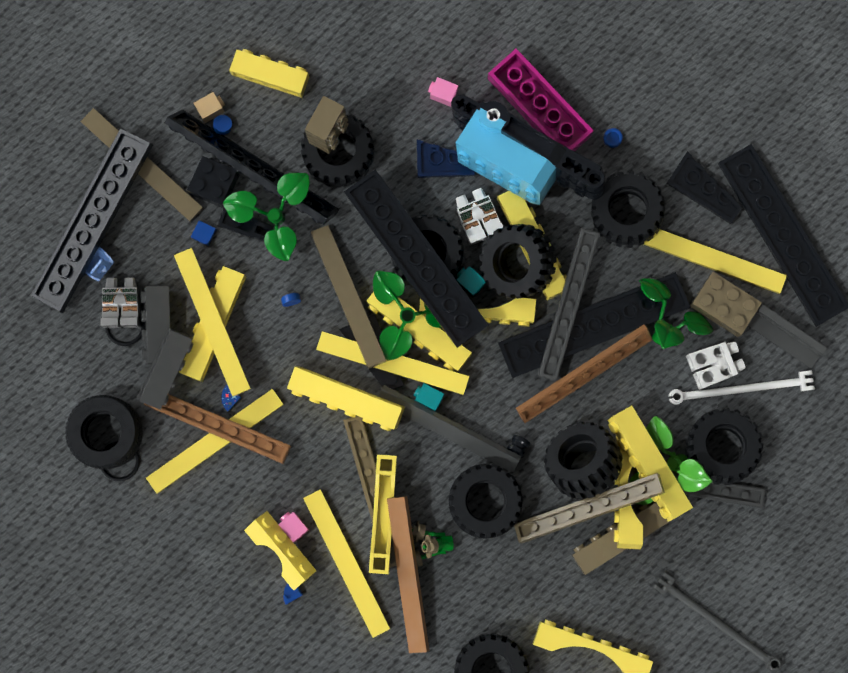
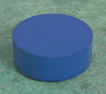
[213,115,232,135]
[603,128,623,148]
[281,293,301,307]

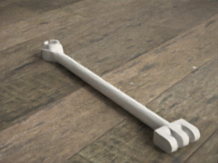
[668,370,815,405]

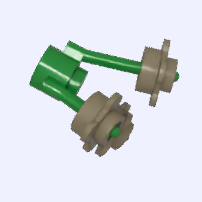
[412,520,454,567]

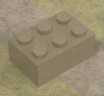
[305,96,349,154]
[690,272,762,337]

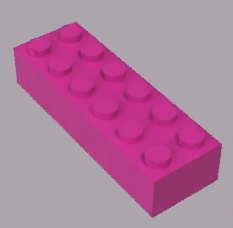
[488,49,594,152]

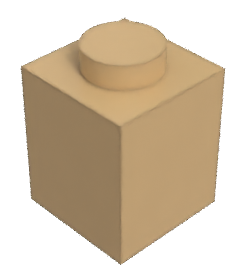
[194,92,225,123]

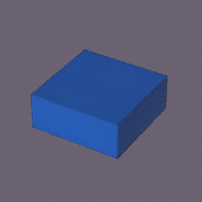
[191,220,217,246]

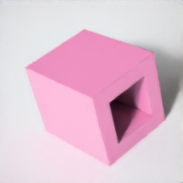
[428,77,458,107]
[278,512,309,543]

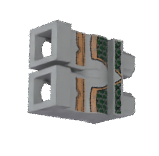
[100,278,141,328]

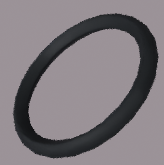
[105,313,145,346]
[101,441,140,482]

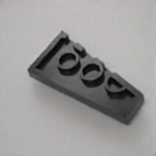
[666,151,742,224]
[339,315,404,390]

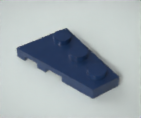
[417,139,475,178]

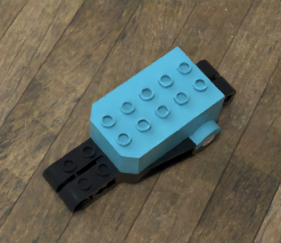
[451,95,605,205]

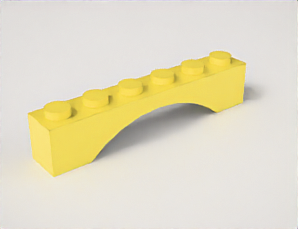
[419,298,536,327]
[614,436,643,549]
[369,455,397,574]
[533,619,653,673]

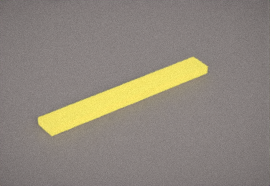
[643,229,786,294]
[174,248,251,397]
[316,331,469,395]
[146,389,284,494]
[303,489,390,638]

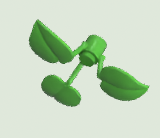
[629,416,713,505]

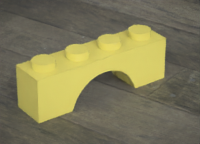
[244,511,316,590]

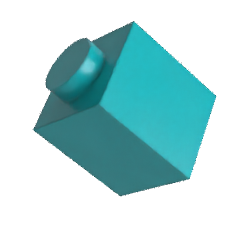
[456,266,486,298]
[413,383,444,412]

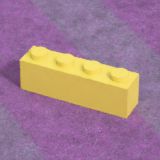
[229,49,309,98]

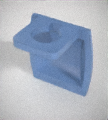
[85,246,114,282]

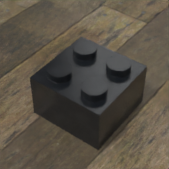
[187,156,240,209]

